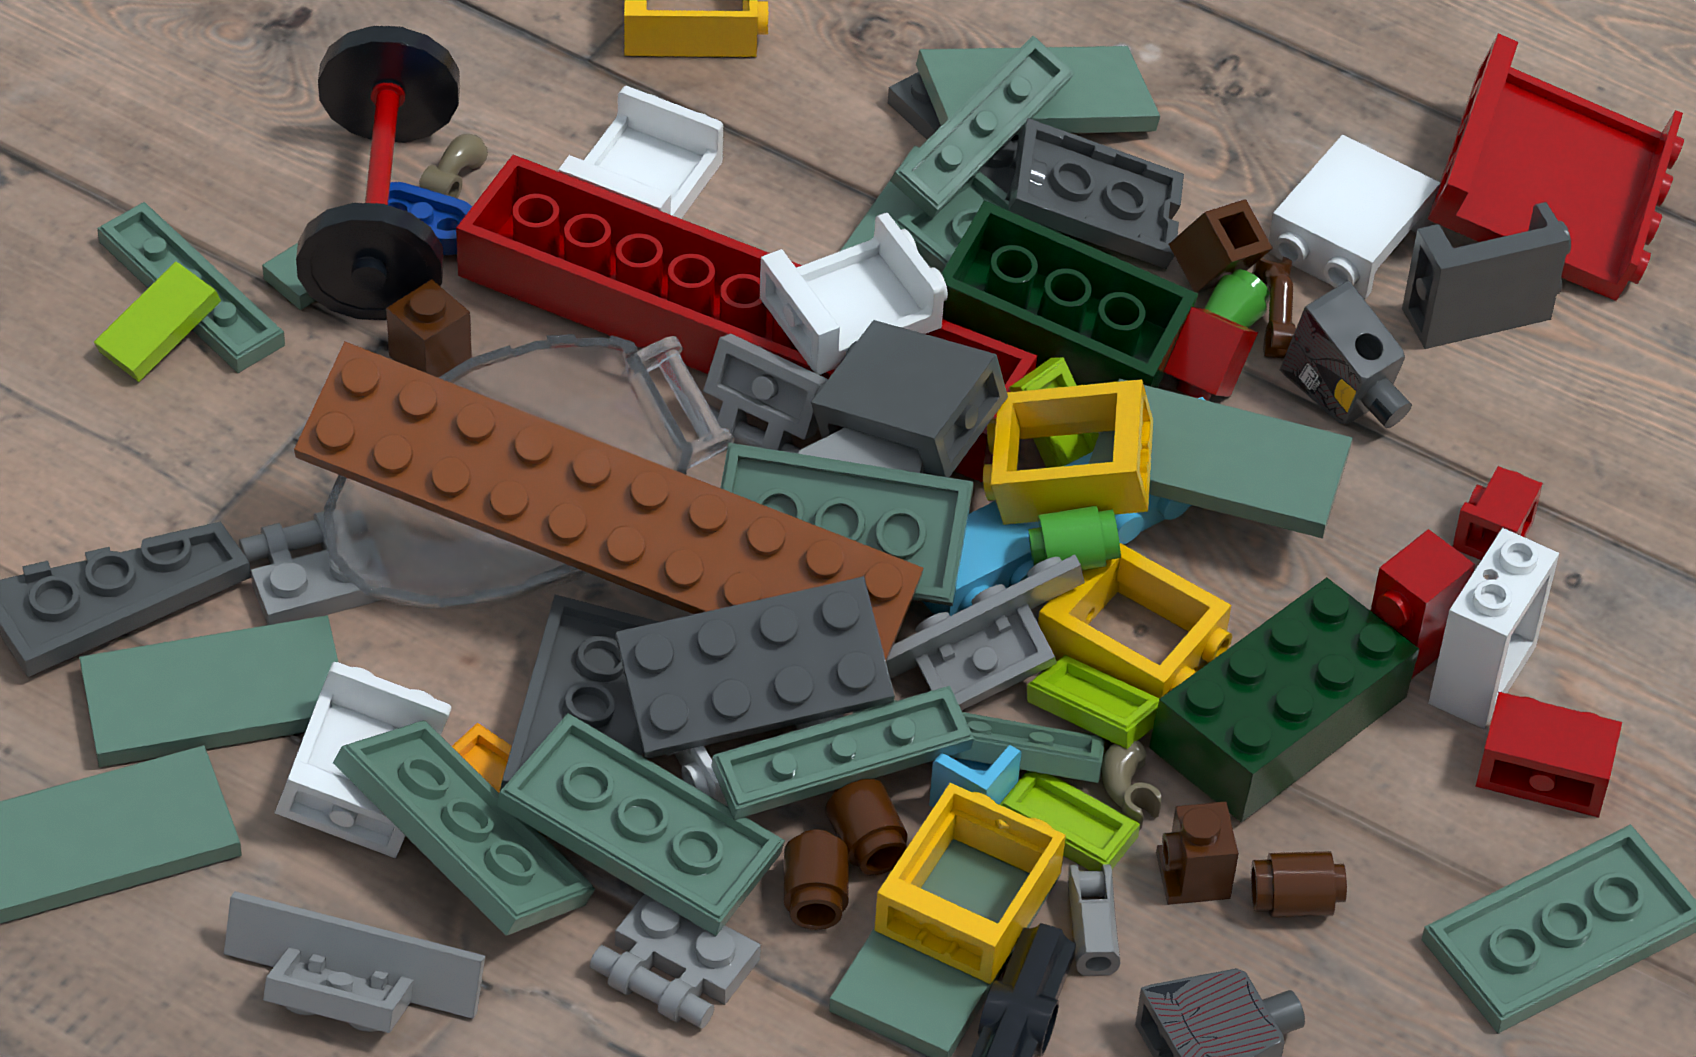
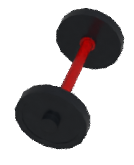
[296,26,460,320]

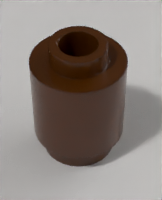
[825,779,908,875]
[784,829,849,930]
[1251,851,1347,918]

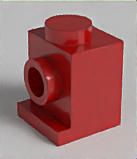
[1452,466,1543,560]

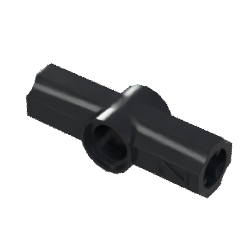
[971,923,1076,1057]

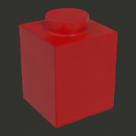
[1164,307,1258,401]

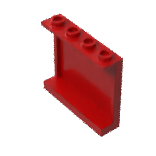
[1427,33,1684,301]

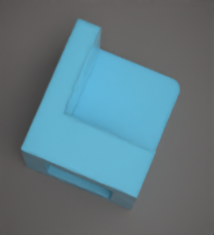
[929,745,1021,808]

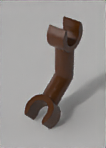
[1252,257,1296,358]

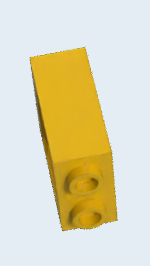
[624,0,768,57]
[983,379,1153,525]
[1038,543,1232,699]
[874,783,1066,985]

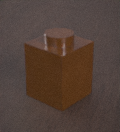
[1168,199,1273,293]
[386,279,472,379]

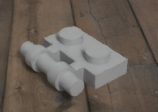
[697,333,828,454]
[239,509,388,625]
[590,894,761,1028]

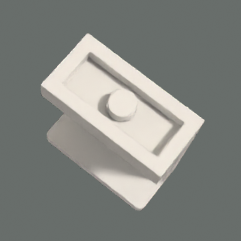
[558,86,723,219]
[1268,135,1441,300]
[760,212,948,375]
[275,662,451,858]

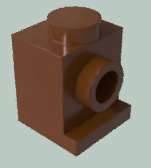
[1156,802,1239,905]

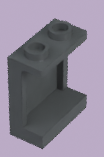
[1402,202,1571,349]
[811,320,1008,478]

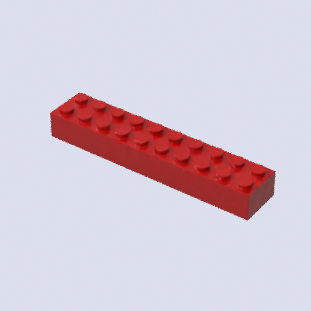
[456,154,1037,482]

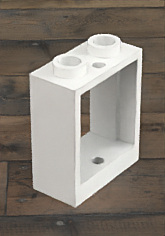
[1428,528,1559,730]

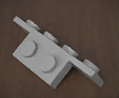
[886,554,1085,711]
[224,891,485,1033]

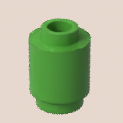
[1028,506,1121,570]

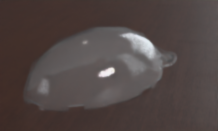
[323,334,735,609]

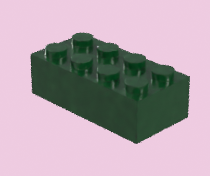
[941,200,1198,388]
[1149,577,1420,823]

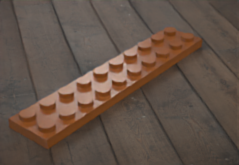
[294,341,924,662]

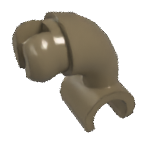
[419,134,488,198]
[1101,741,1161,830]

